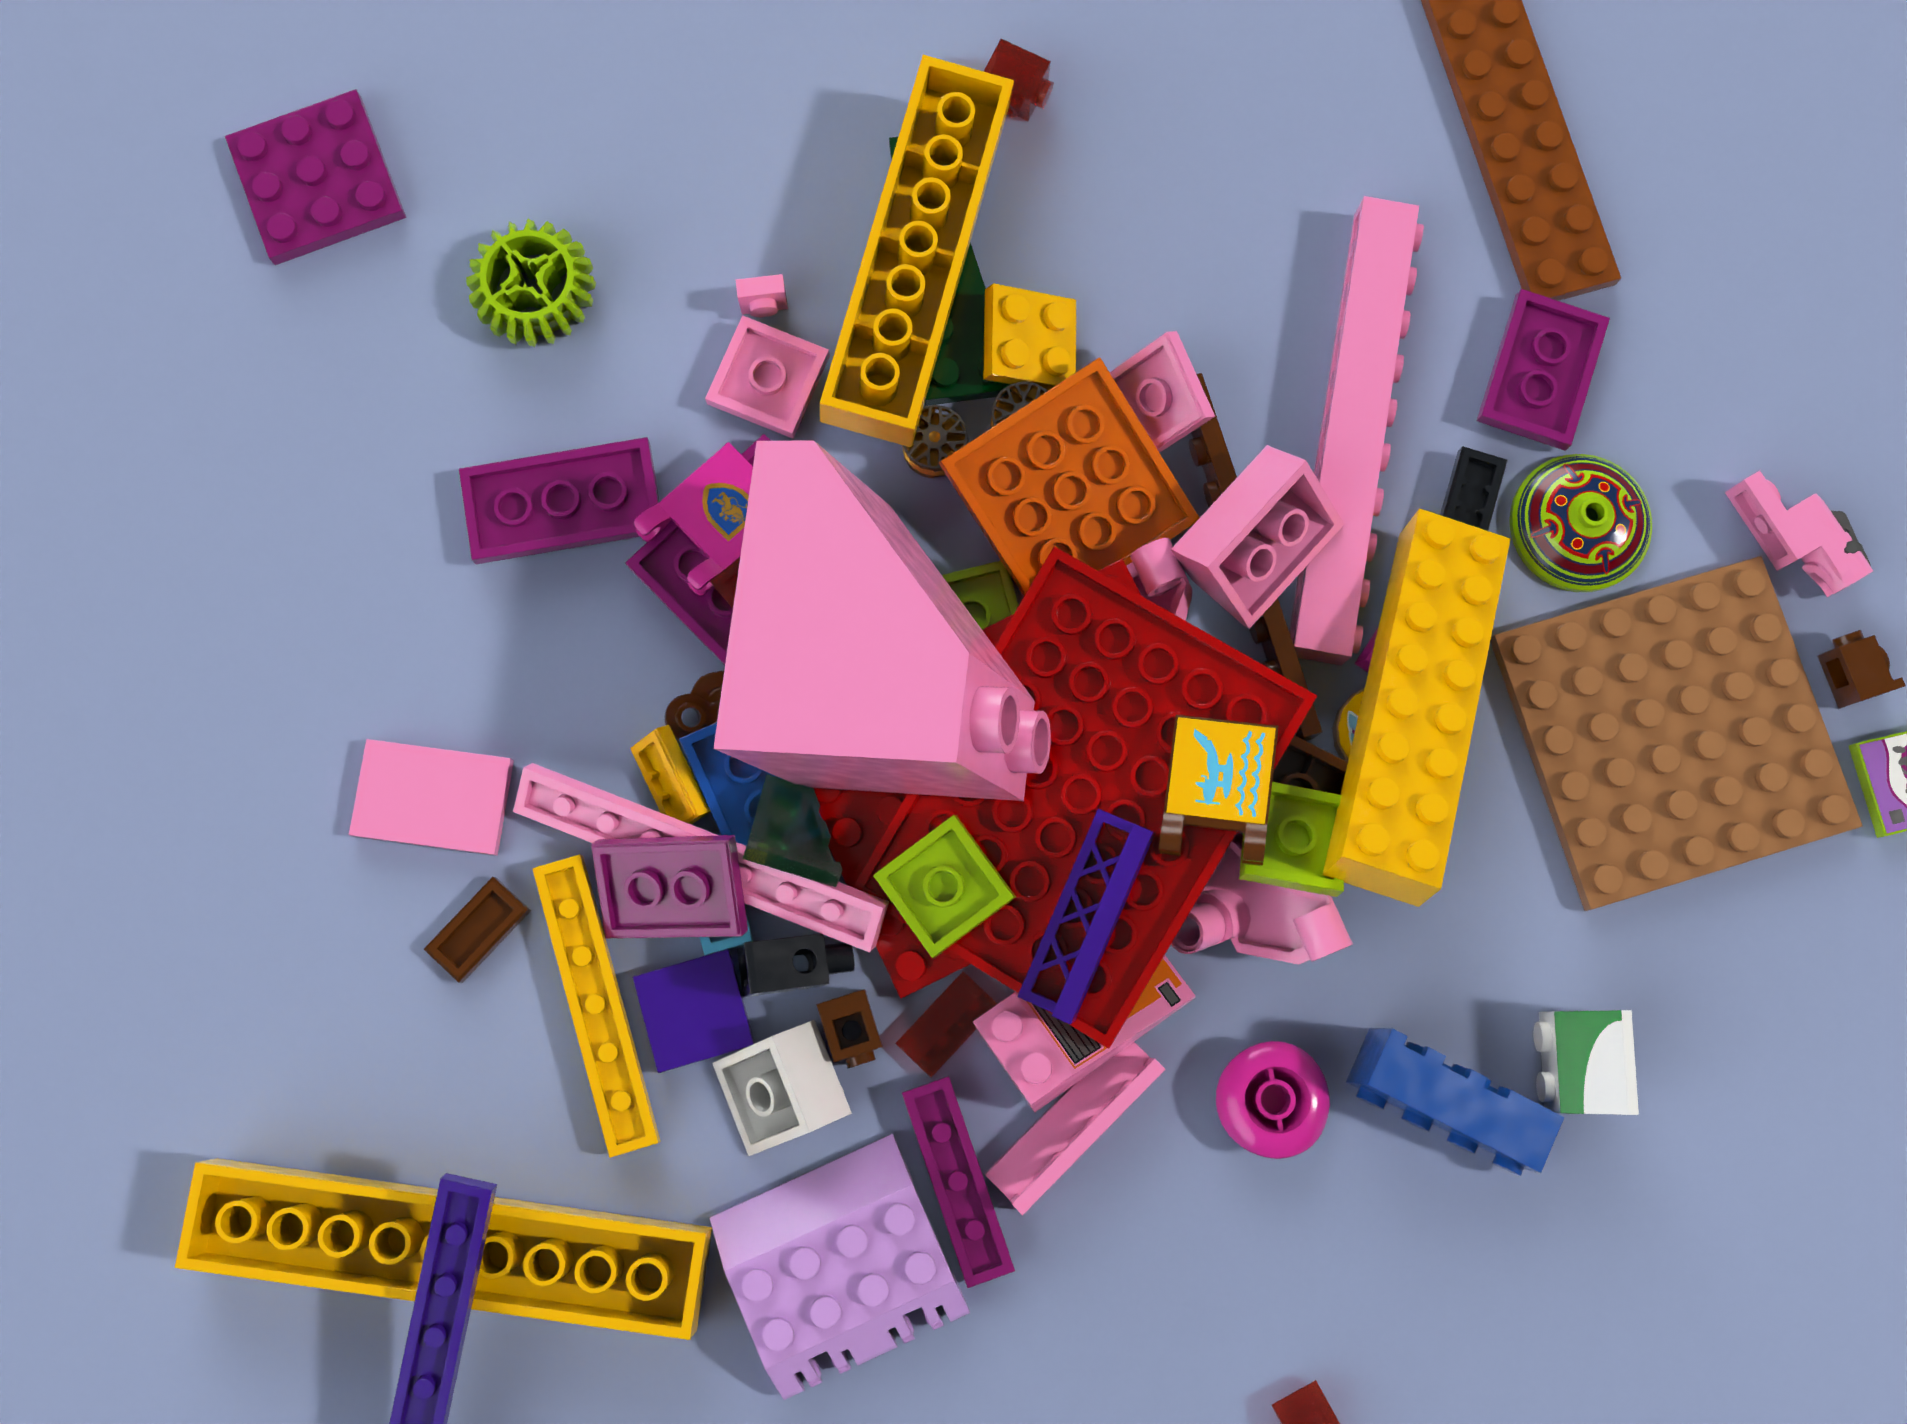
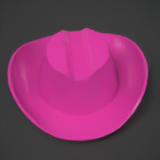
[1216,1041,1330,1159]

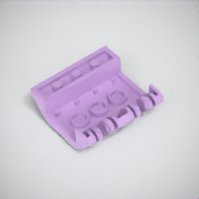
[709,1133,970,1400]

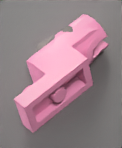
[1725,470,1873,597]

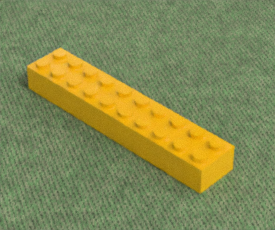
[175,1158,712,1340]

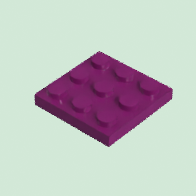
[225,89,407,265]

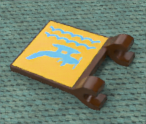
[1159,715,1279,866]

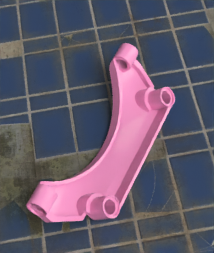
[1127,538,1353,965]

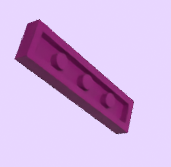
[902,1076,1015,1288]

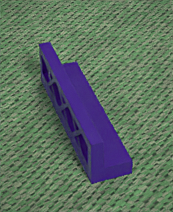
[1017,809,1155,1025]

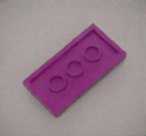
[459,437,660,565]

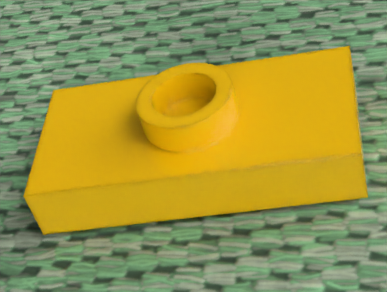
[630,725,711,825]

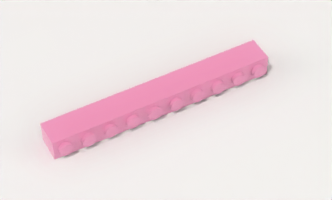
[1289,196,1424,666]

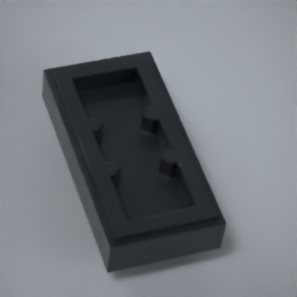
[1440,446,1508,531]

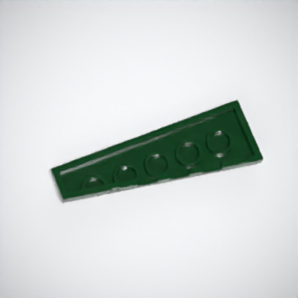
[889,137,1012,406]

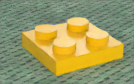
[983,283,1076,391]

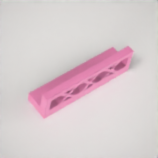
[985,1042,1166,1216]

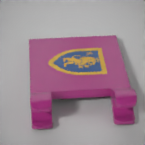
[634,442,753,596]

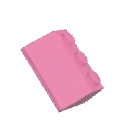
[1171,445,1344,629]

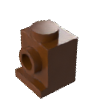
[1817,630,1906,709]
[816,989,883,1069]

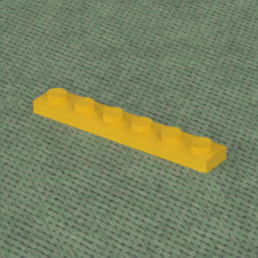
[532,854,661,1158]

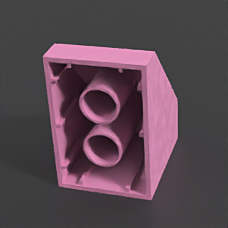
[713,440,1051,801]

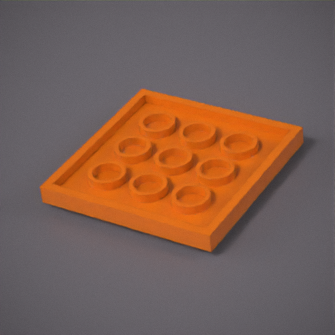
[938,357,1200,596]

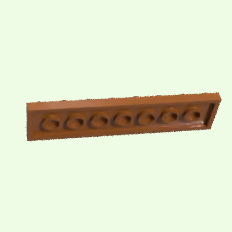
[1421,0,1621,301]

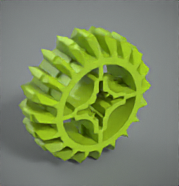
[466,218,596,348]

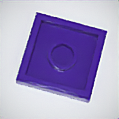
[632,949,755,1073]

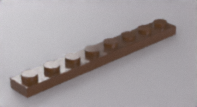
[1189,373,1323,741]

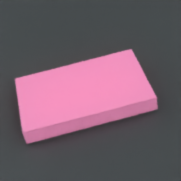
[349,739,514,856]

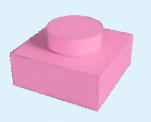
[736,274,788,318]

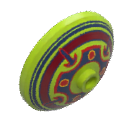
[1509,454,1652,593]

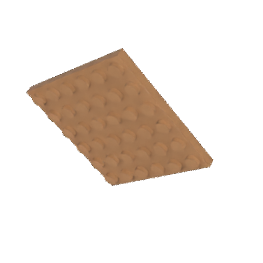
[1490,556,1863,911]

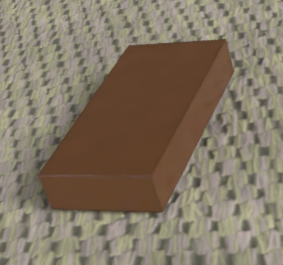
[424,877,531,983]

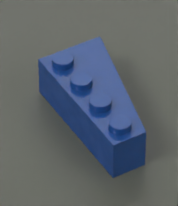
[1346,1028,1565,1176]

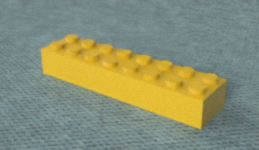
[820,55,1014,448]
[1322,508,1510,907]

